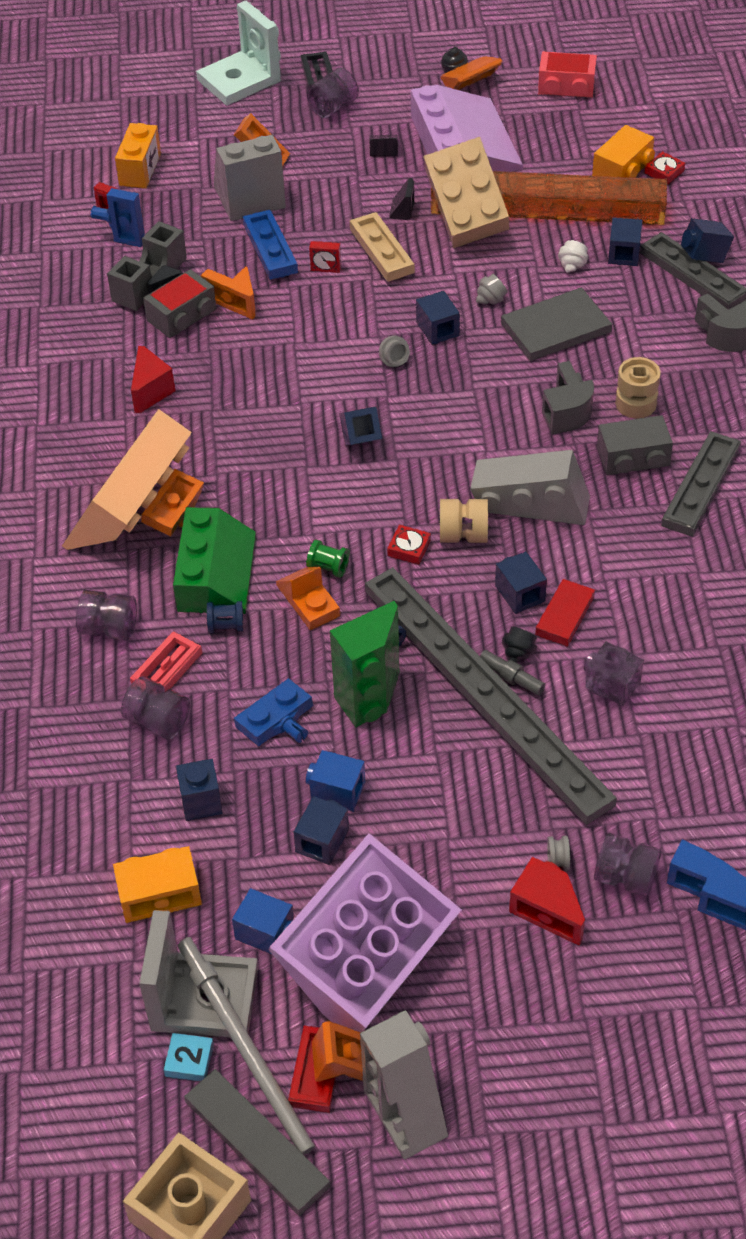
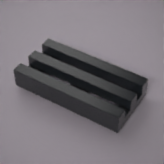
[301,51,336,95]

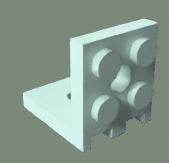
[196,1,281,106]

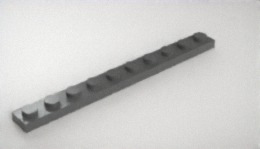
[365,567,617,825]

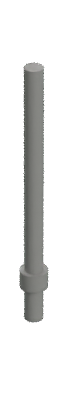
[177,937,315,1155]

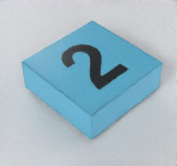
[164,1033,214,1081]

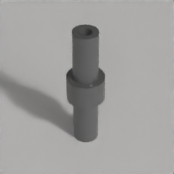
[480,649,546,696]

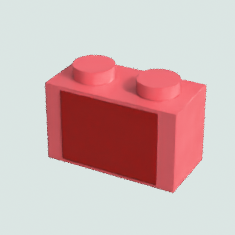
[538,51,597,98]

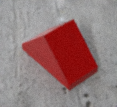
[131,346,176,413]

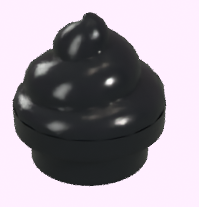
[441,46,468,73]
[502,626,537,663]

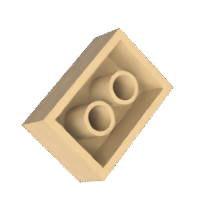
[424,137,509,249]

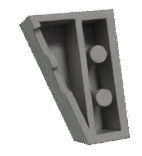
[470,450,590,525]
[360,1010,448,1160]

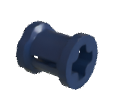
[207,601,244,634]

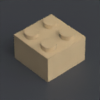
[123,1132,251,1239]

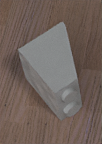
[214,135,286,221]

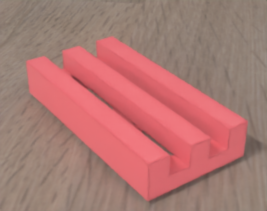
[130,631,202,701]

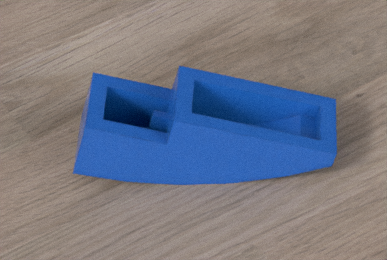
[667,839,746,930]

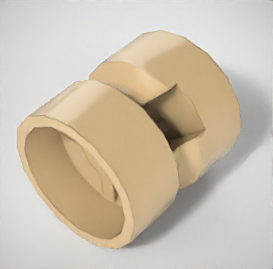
[615,357,661,419]
[440,499,488,543]

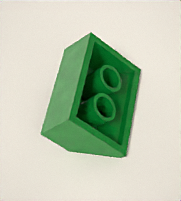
[173,507,256,614]
[330,601,400,728]

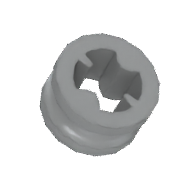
[547,836,570,871]

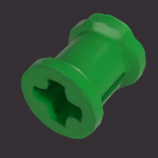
[306,539,350,578]

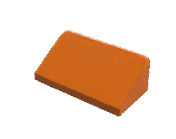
[441,56,502,90]

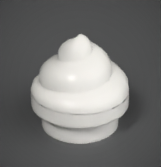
[558,240,589,273]

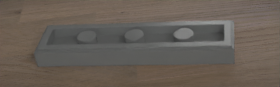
[640,232,746,310]
[661,431,741,537]
[184,1069,331,1216]

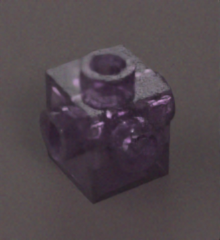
[584,641,644,706]

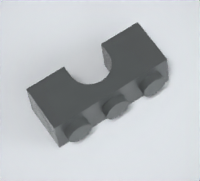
[107,221,187,311]

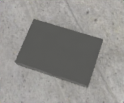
[501,287,612,361]

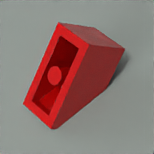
[509,857,585,946]

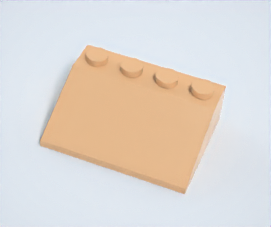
[62,409,192,550]

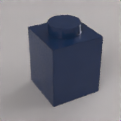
[608,217,642,266]
[680,218,734,263]
[416,290,460,345]
[339,406,382,445]
[495,551,547,614]
[176,758,223,821]
[293,796,349,865]

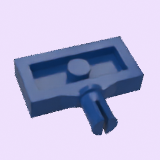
[91,188,145,247]
[234,678,313,747]

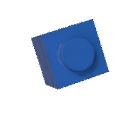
[306,750,365,812]
[232,888,294,955]

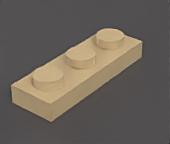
[350,212,415,282]

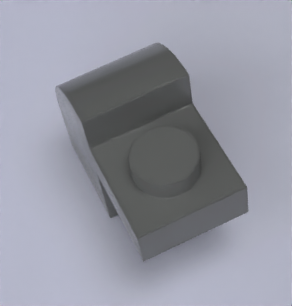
[695,293,746,352]
[542,361,594,435]

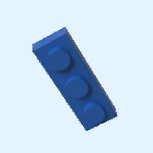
[243,210,298,280]

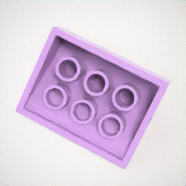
[411,85,523,175]
[268,833,462,1032]

